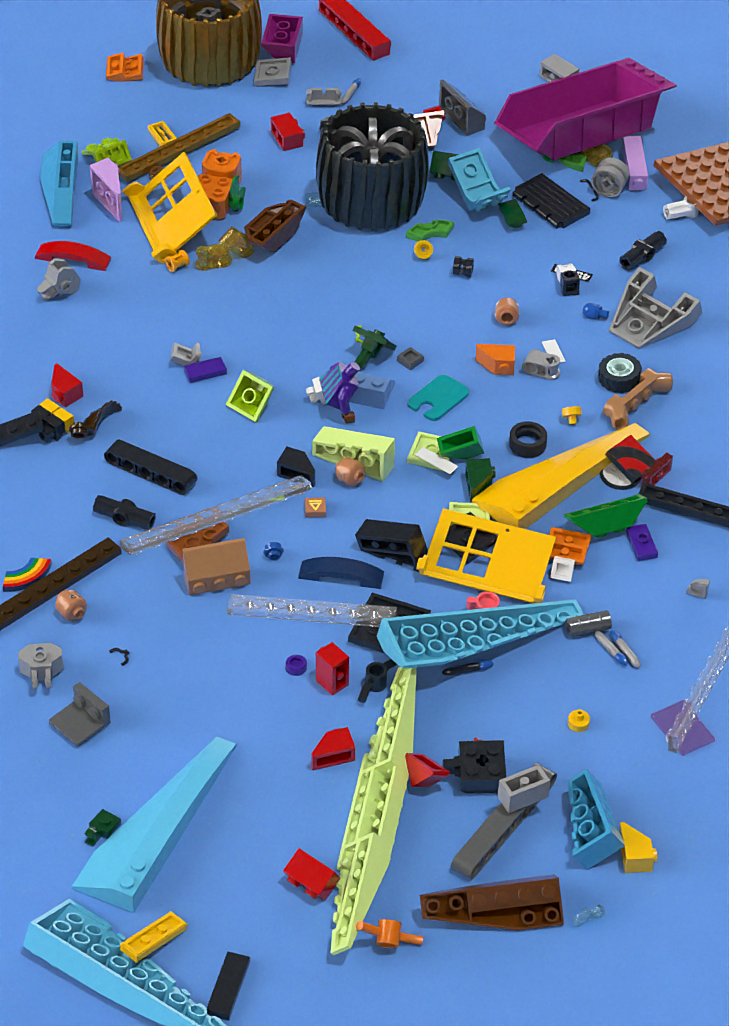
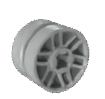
[591,158,630,197]

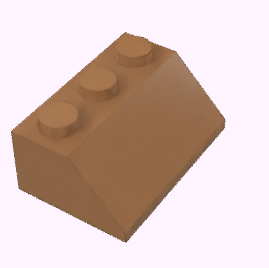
[182,538,251,595]

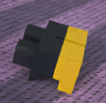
[31,398,74,442]

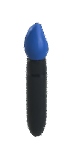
[442,660,494,676]

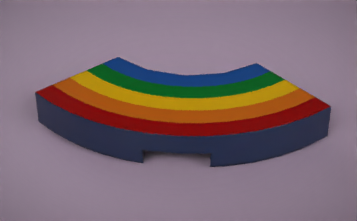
[3,558,52,592]

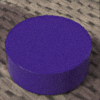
[286,655,307,676]

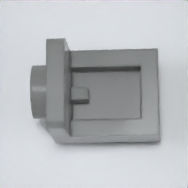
[170,342,202,366]

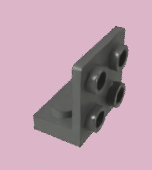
[49,682,111,746]

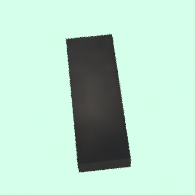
[207,951,250,1020]

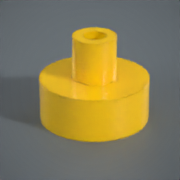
[414,240,433,259]
[562,406,582,425]
[568,709,590,732]

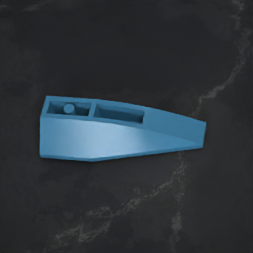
[40,141,79,227]

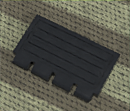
[512,173,591,229]

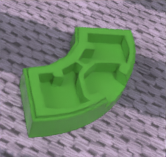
[558,152,587,172]
[406,220,454,242]

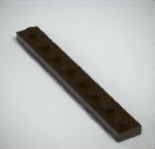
[0,537,122,631]

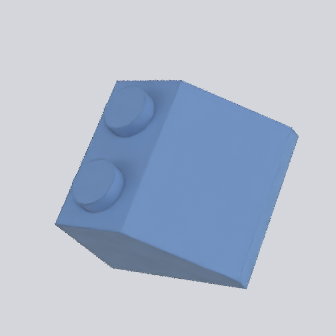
[349,372,395,409]

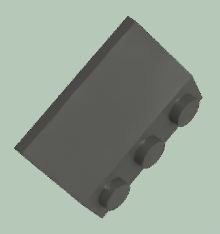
[439,79,486,136]

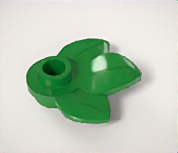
[229,175,246,211]

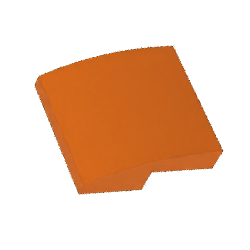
[106,52,144,81]
[549,527,591,565]

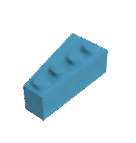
[568,769,625,869]

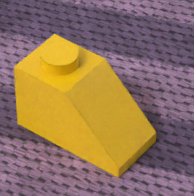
[619,822,657,873]

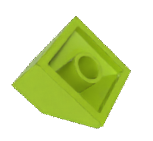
[225,370,275,422]

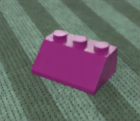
[261,14,303,63]

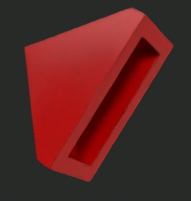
[405,753,450,787]

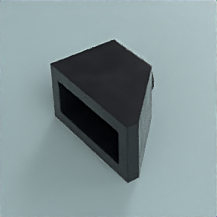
[277,446,315,487]

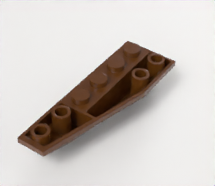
[419,874,564,930]

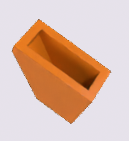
[476,344,515,375]

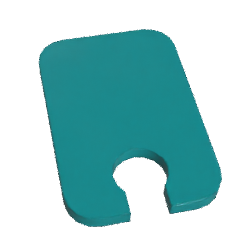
[408,375,469,421]

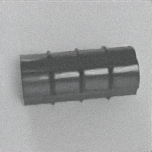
[566,610,612,637]

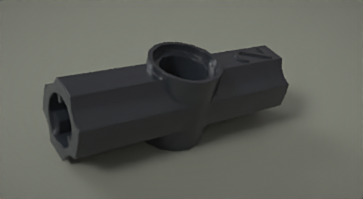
[619,231,667,271]
[93,495,156,530]

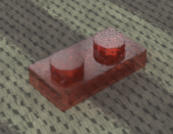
[641,452,673,485]

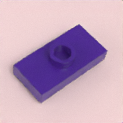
[626,524,658,561]

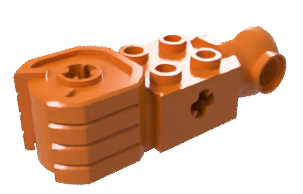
[191,149,242,219]

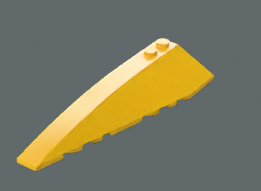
[472,423,650,529]

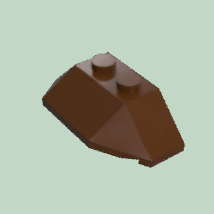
[244,200,306,252]

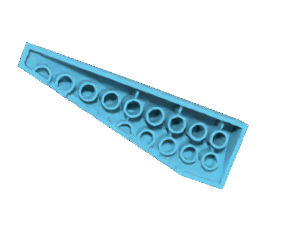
[22,899,227,1026]

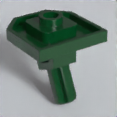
[352,326,397,369]

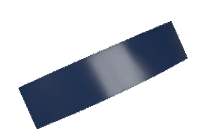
[299,557,384,589]

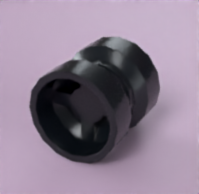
[453,256,474,277]

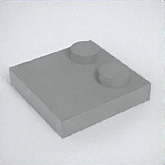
[254,57,292,86]

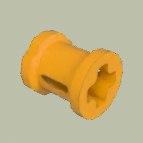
[165,250,190,272]

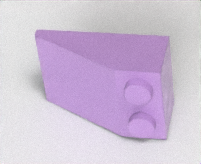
[90,158,123,222]

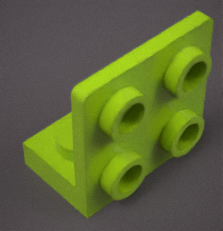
[81,137,132,166]

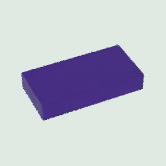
[184,357,227,383]

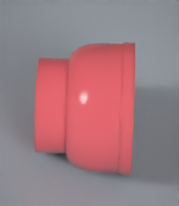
[466,592,500,610]

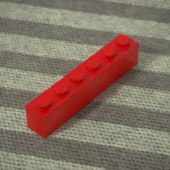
[319,0,391,61]

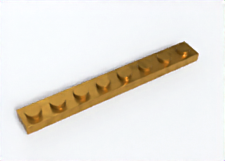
[118,113,240,182]

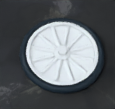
[600,463,642,490]

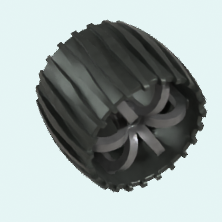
[316,102,429,231]

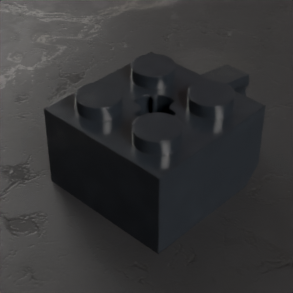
[442,740,506,794]

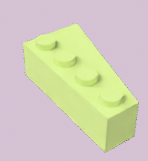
[312,426,395,482]

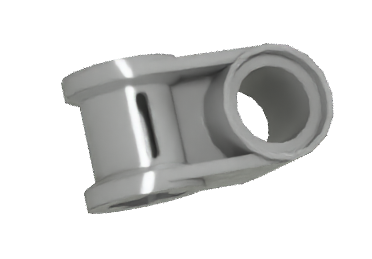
[522,349,560,380]

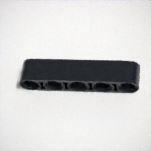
[104,439,198,495]

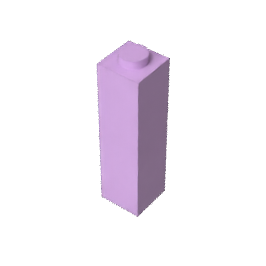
[622,136,648,190]

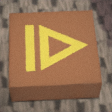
[305,497,326,517]

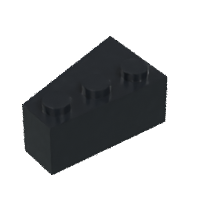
[355,519,428,572]

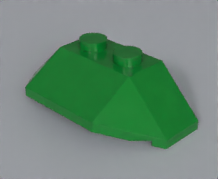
[564,494,647,538]

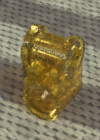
[579,144,613,167]
[219,226,255,258]
[195,243,232,271]

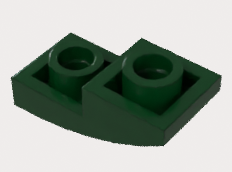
[498,199,527,228]

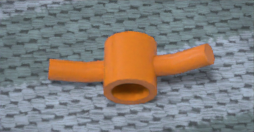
[356,919,423,948]

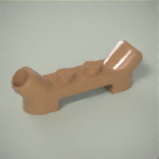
[603,368,673,429]

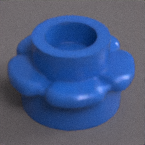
[263,542,284,560]

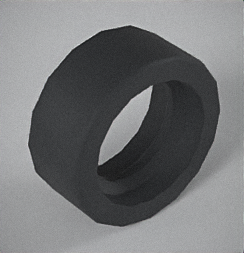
[509,421,547,458]

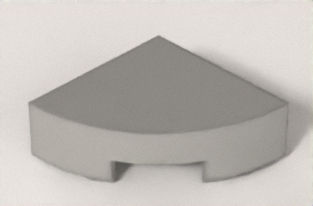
[686,579,710,599]

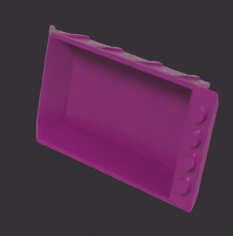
[494,57,677,160]

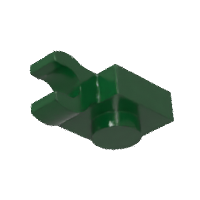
[84,809,121,847]

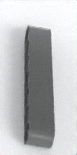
[451,763,557,880]

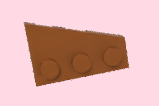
[165,515,229,563]

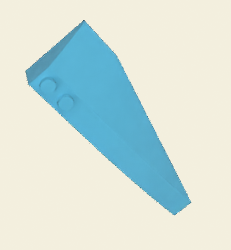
[377,599,584,669]
[72,737,237,913]

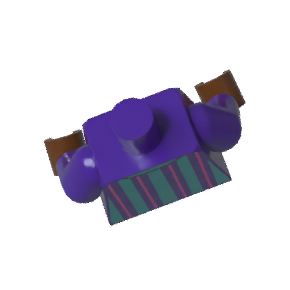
[319,361,360,424]

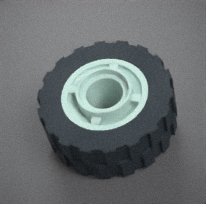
[599,353,642,393]

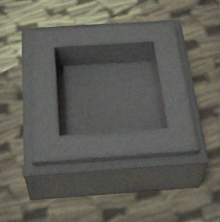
[397,347,424,370]

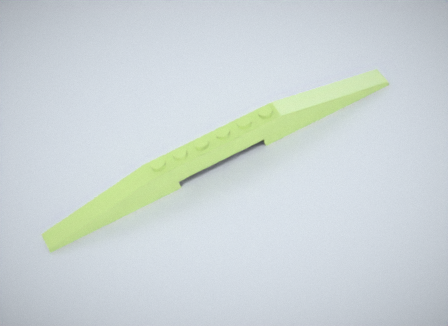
[331,667,417,955]

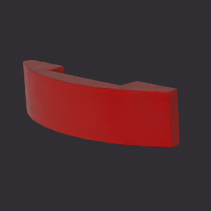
[35,241,111,271]

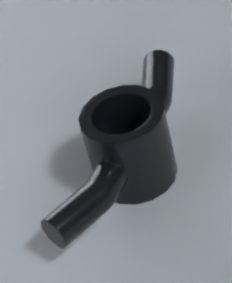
[358,659,398,703]

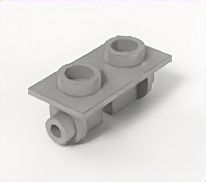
[306,87,341,106]

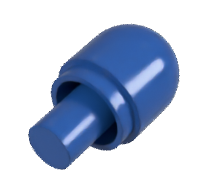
[583,303,609,320]

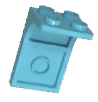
[447,148,511,213]

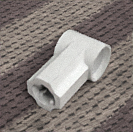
[663,196,699,220]

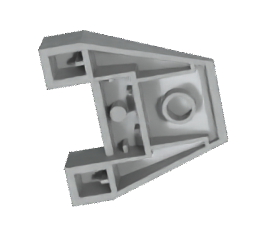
[609,267,703,349]

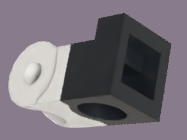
[556,263,580,296]

